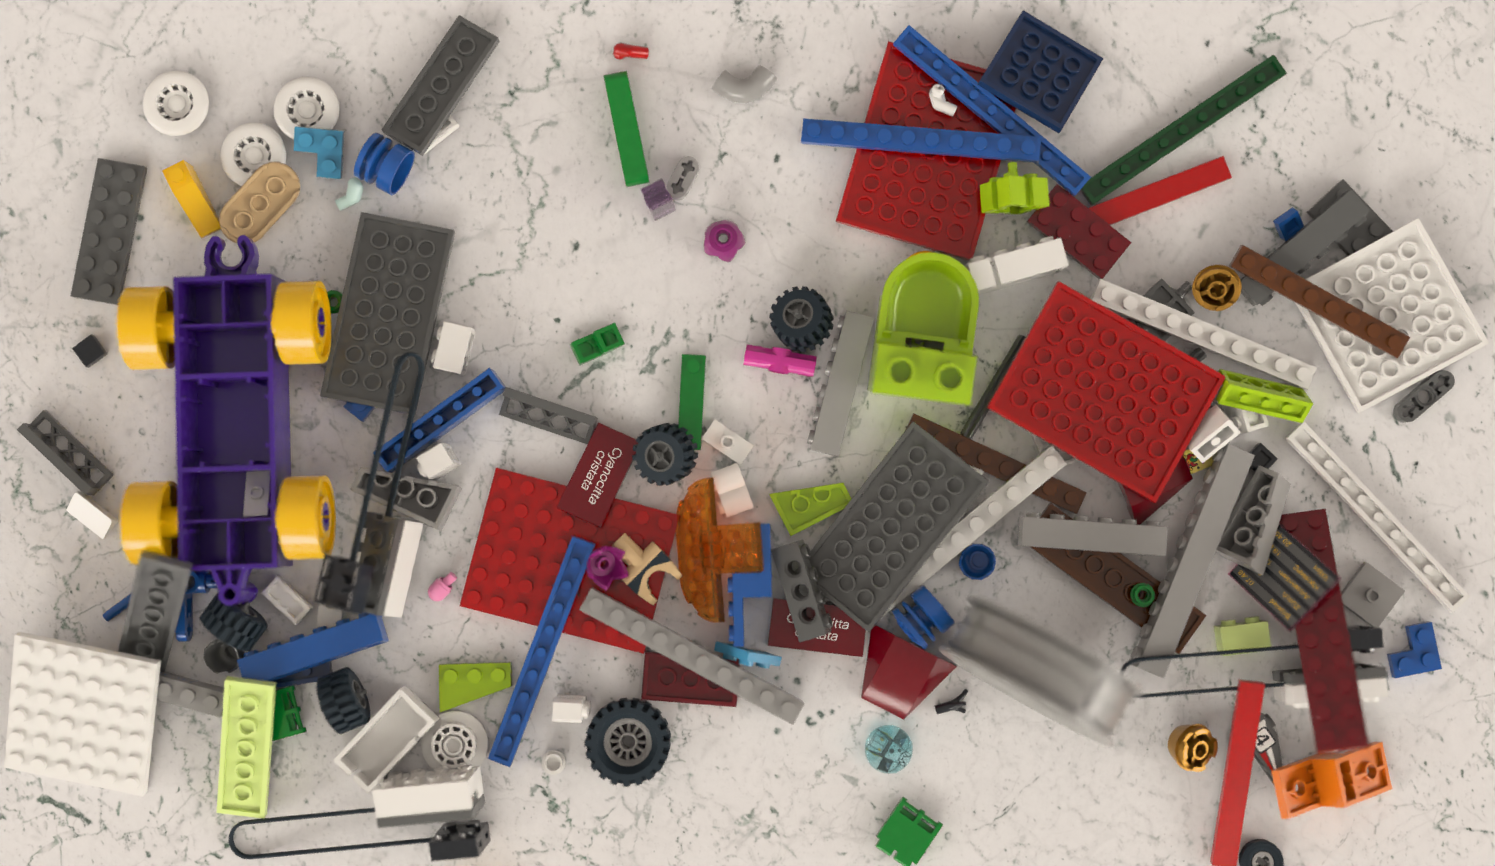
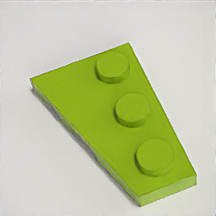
[769,483,852,536]
[439,662,512,712]

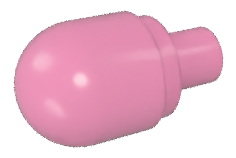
[428,572,457,601]

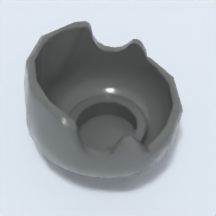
[203,639,244,673]

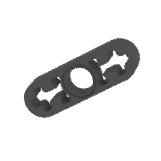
[1393,370,1455,423]

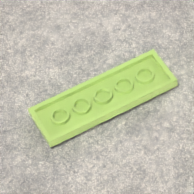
[217,676,276,819]

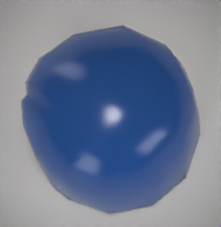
[959,544,996,580]

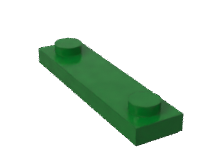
[678,354,706,450]

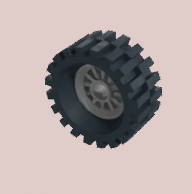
[584,698,671,787]

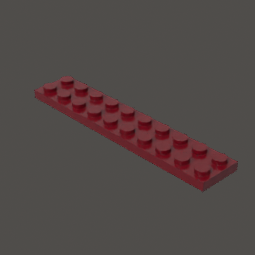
[1279,508,1369,754]

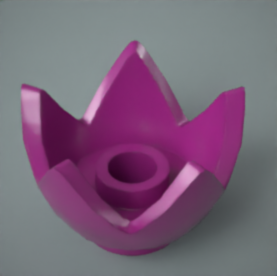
[704,220,745,262]
[587,546,629,590]

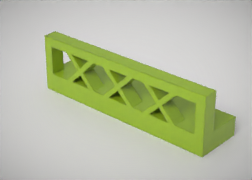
[1216,369,1313,423]

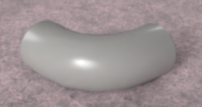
[712,65,777,103]

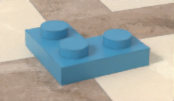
[294,126,344,179]
[714,641,782,669]

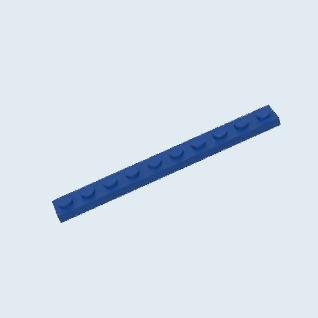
[893,25,1091,196]
[801,118,1041,163]
[488,535,596,767]

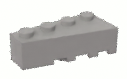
[1216,465,1291,576]
[350,468,462,531]

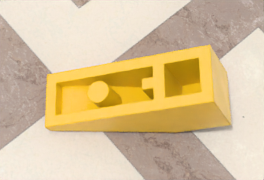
[162,160,221,238]

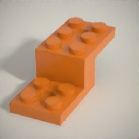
[1271,742,1392,819]

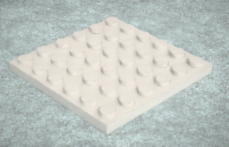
[1297,218,1489,413]
[4,632,161,796]

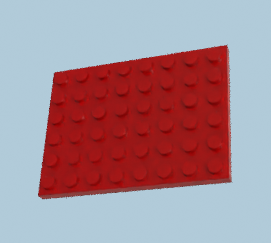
[836,41,1016,261]
[986,281,1226,503]
[459,468,680,654]

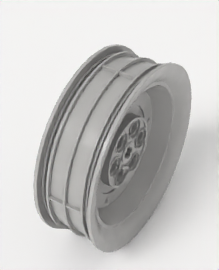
[939,595,1143,748]

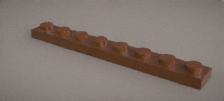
[1229,245,1410,358]
[905,413,1087,514]

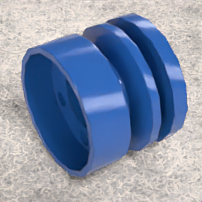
[354,132,415,195]
[892,585,955,650]

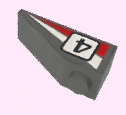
[1254,713,1283,785]

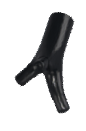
[934,689,968,715]

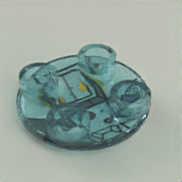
[865,725,913,774]

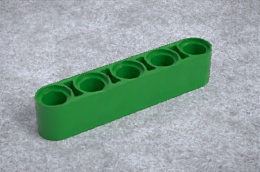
[603,70,650,187]

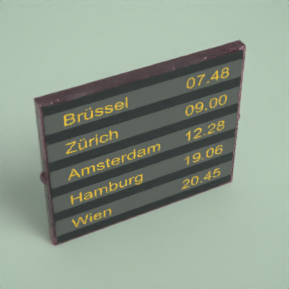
[1228,523,1342,632]

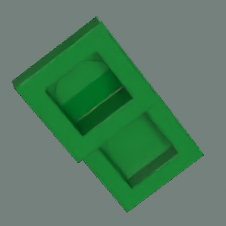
[570,323,625,366]

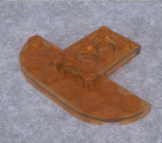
[676,477,764,623]

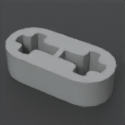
[667,156,699,200]

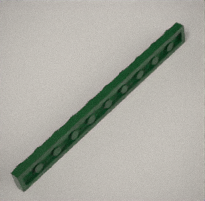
[1080,54,1287,206]

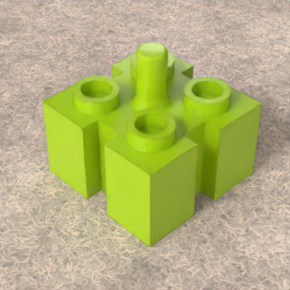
[980,162,1049,215]

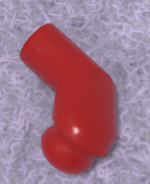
[613,42,649,60]

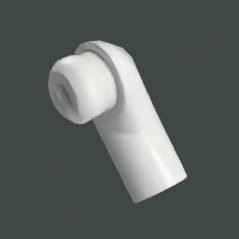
[929,84,957,117]

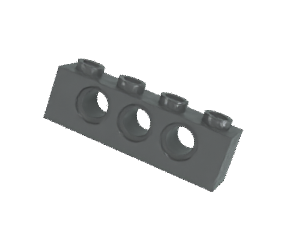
[771,540,833,642]

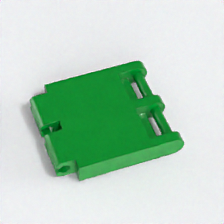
[272,685,307,741]
[875,797,943,866]

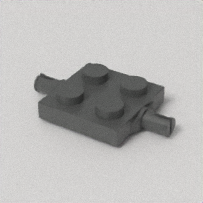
[1134,279,1195,341]

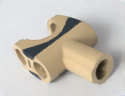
[612,533,683,605]

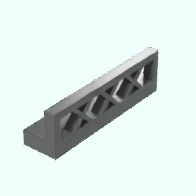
[499,387,598,445]
[17,410,114,495]

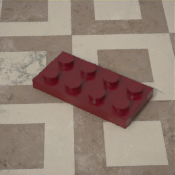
[1026,184,1132,279]

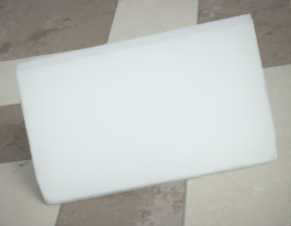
[66,491,119,539]

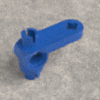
[176,570,218,642]

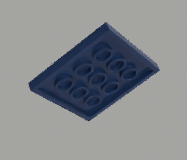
[978,10,1104,134]

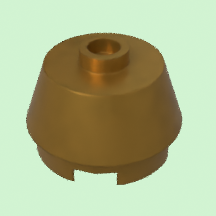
[1192,265,1242,311]
[1168,724,1218,772]

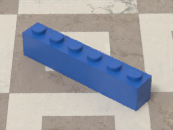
[373,368,506,473]
[237,612,389,682]

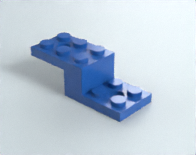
[728,524,772,647]

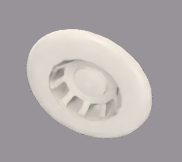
[143,71,209,136]
[274,77,339,139]
[221,123,286,186]
[421,711,488,771]

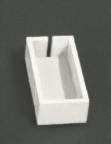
[965,236,1069,295]
[333,686,440,793]

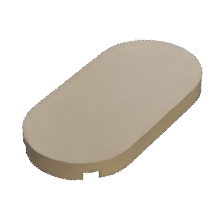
[219,162,300,243]

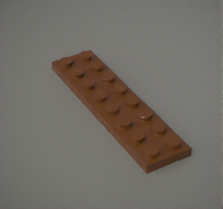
[1028,503,1207,654]

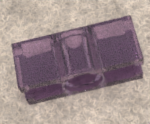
[640,179,676,221]

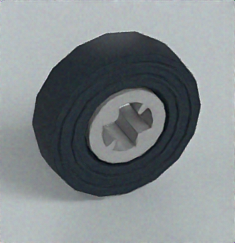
[1239,839,1284,866]

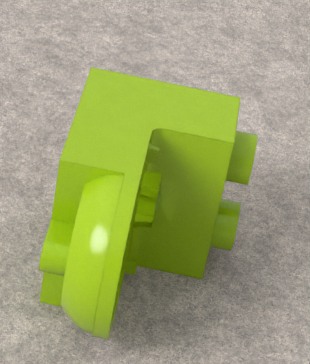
[867,253,979,405]

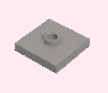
[1341,562,1405,627]

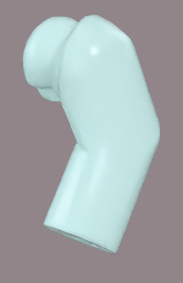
[335,178,363,211]

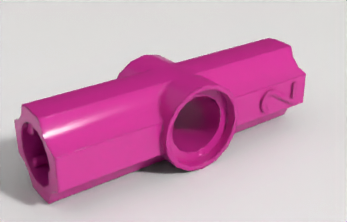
[743,345,817,377]

